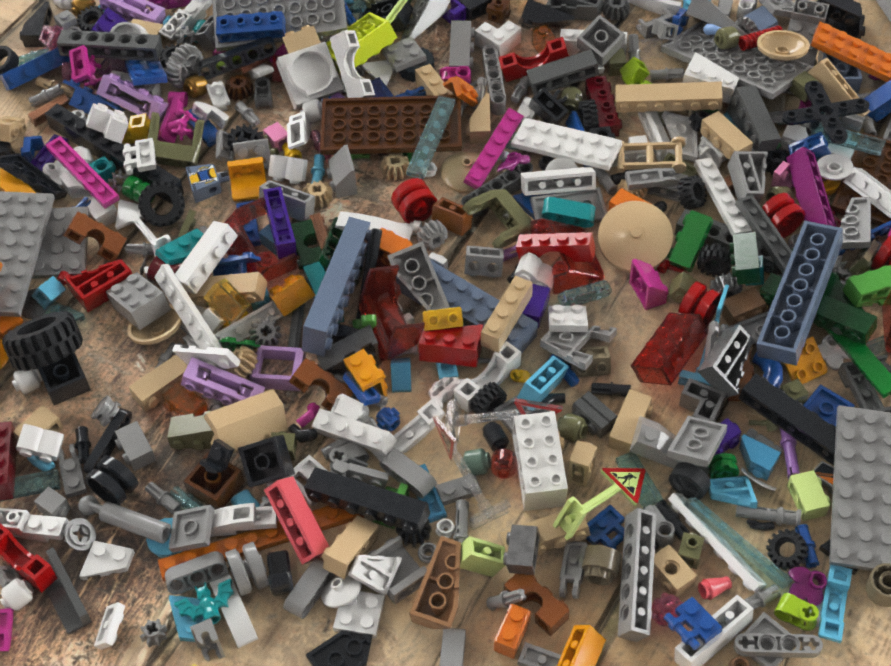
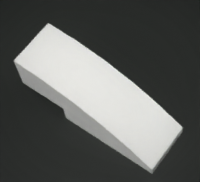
[287,112,311,150]

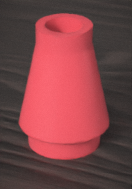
[698,576,732,600]

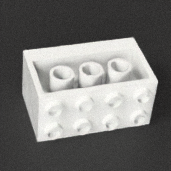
[512,411,568,511]

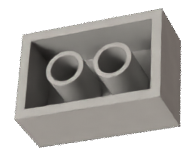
[106,272,171,330]

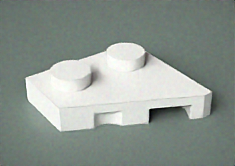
[348,555,402,595]

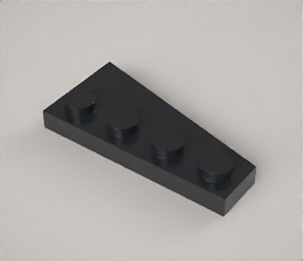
[0,153,68,200]

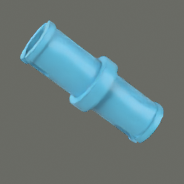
[311,154,325,184]

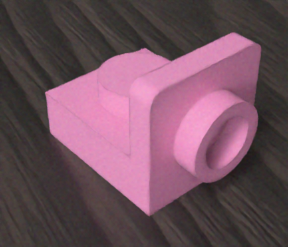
[771,161,793,189]

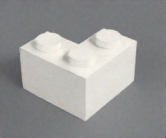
[475,20,521,57]
[86,103,129,144]

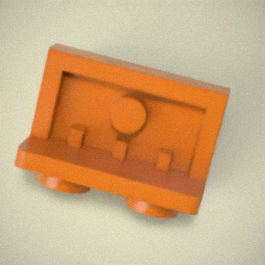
[443,76,478,107]

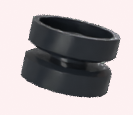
[85,455,139,506]

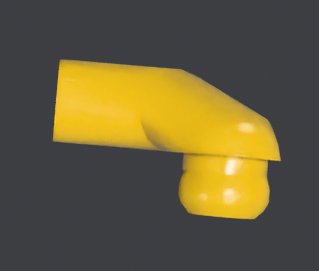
[510,369,531,383]

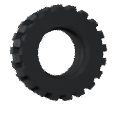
[2,311,83,371]

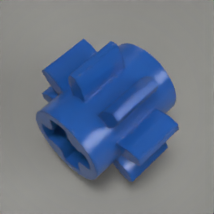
[376,407,400,431]

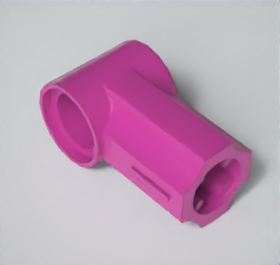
[165,91,188,119]

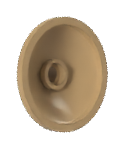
[757,30,810,61]
[441,151,493,193]
[127,304,182,345]

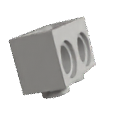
[464,245,504,278]

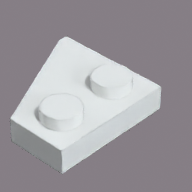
[79,541,135,580]

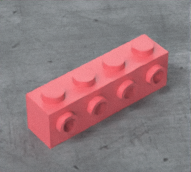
[264,476,329,565]

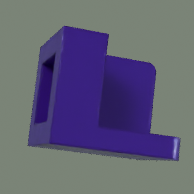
[442,0,466,24]

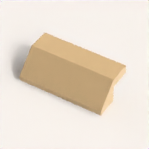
[204,389,288,454]

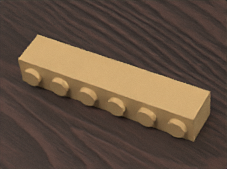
[616,81,723,113]

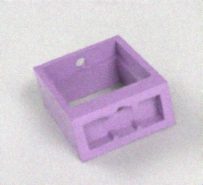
[250,345,306,391]

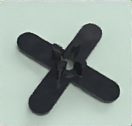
[782,81,869,144]

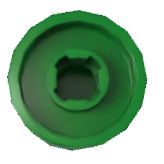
[122,175,155,204]

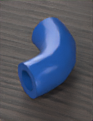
[752,352,783,388]

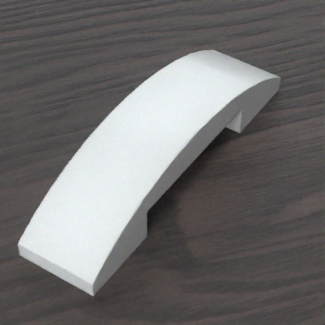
[372,399,445,462]
[209,571,258,648]

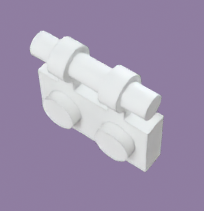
[123,138,157,175]

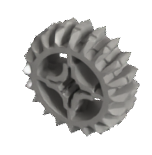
[164,43,204,89]

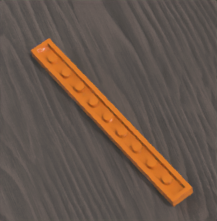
[158,506,364,582]

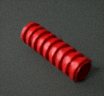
[738,25,783,51]

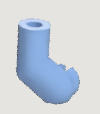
[703,23,721,35]

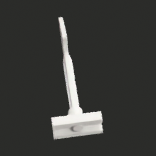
[115,199,171,257]

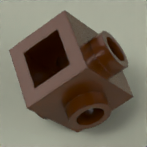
[486,0,511,24]

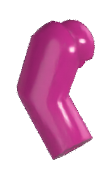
[296,402,320,428]

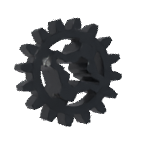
[227,124,264,151]

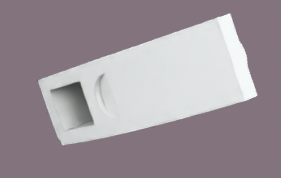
[159,0,212,41]
[211,503,278,537]
[0,508,69,542]

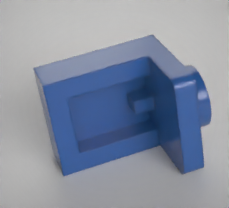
[21,136,45,162]

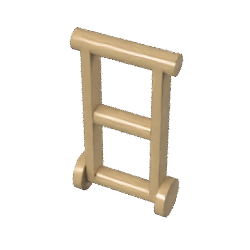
[617,137,686,173]

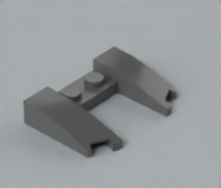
[838,355,891,413]

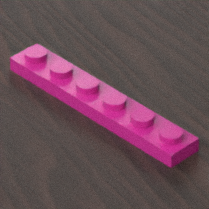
[463,108,524,189]
[46,136,120,209]

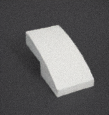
[191,101,229,129]

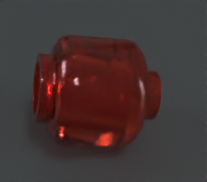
[491,448,517,479]

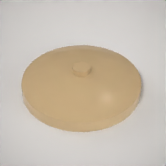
[598,201,673,273]

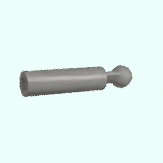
[78,495,171,544]

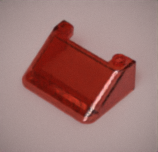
[530,218,604,295]

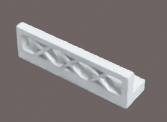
[638,111,675,162]
[843,167,891,218]

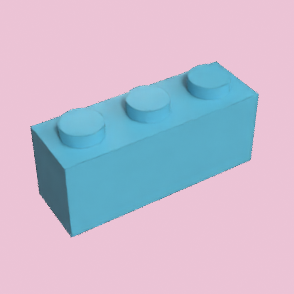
[516,355,569,410]

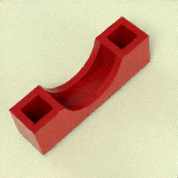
[498,37,569,82]
[516,232,596,262]
[0,523,58,593]

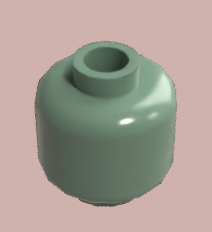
[460,448,492,476]

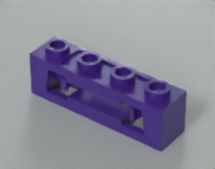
[263,187,297,259]

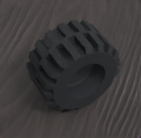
[138,181,185,227]

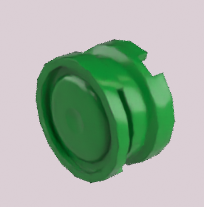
[708,453,739,479]

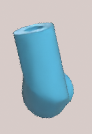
[27,455,56,473]

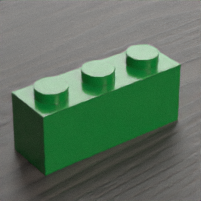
[668,210,713,272]

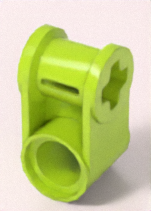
[774,593,819,631]

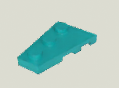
[155,228,204,265]

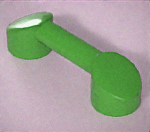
[352,314,377,330]

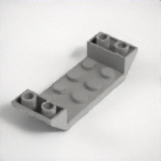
[783,0,829,95]

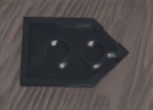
[306,630,373,666]

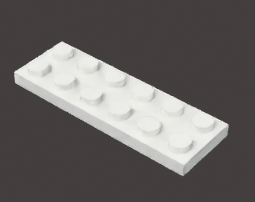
[511,118,622,171]

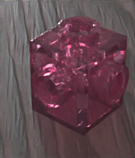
[38,25,63,49]
[651,592,683,628]

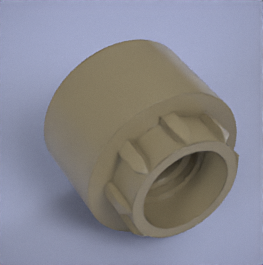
[581,545,622,585]
[866,563,891,607]

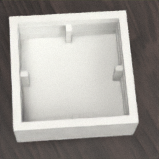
[276,42,344,110]

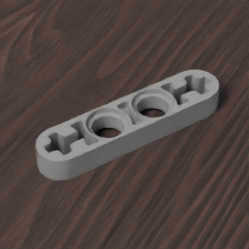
[733,633,823,658]

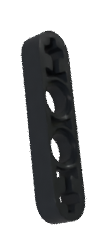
[84,408,132,474]

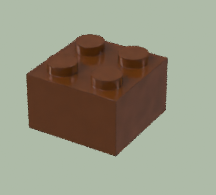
[183,451,245,510]

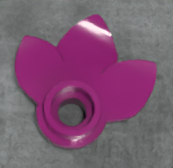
[497,152,530,172]
[788,566,827,606]

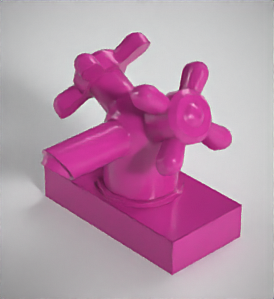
[69,45,102,86]
[158,109,197,143]

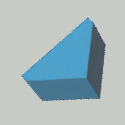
[391,357,412,393]

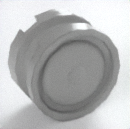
[91,395,121,427]

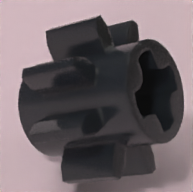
[689,110,709,132]

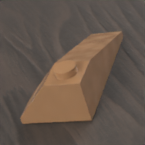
[409,536,461,629]

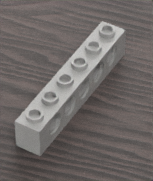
[618,508,656,642]

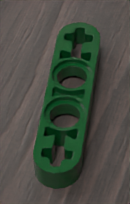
[319,217,343,268]

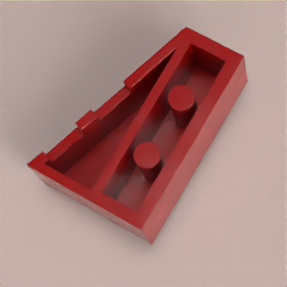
[64,259,132,312]
[418,324,484,368]

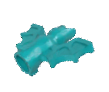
[174,579,235,624]

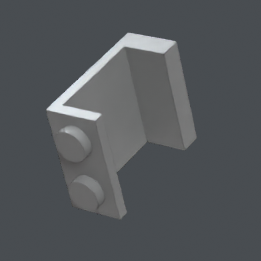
[367,535,427,605]

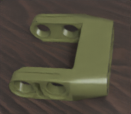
[148,112,205,168]
[462,189,533,248]

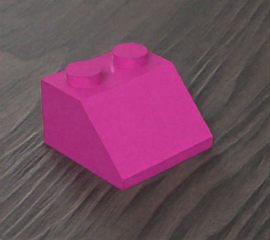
[629,259,669,310]

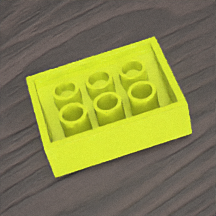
[326,12,398,74]

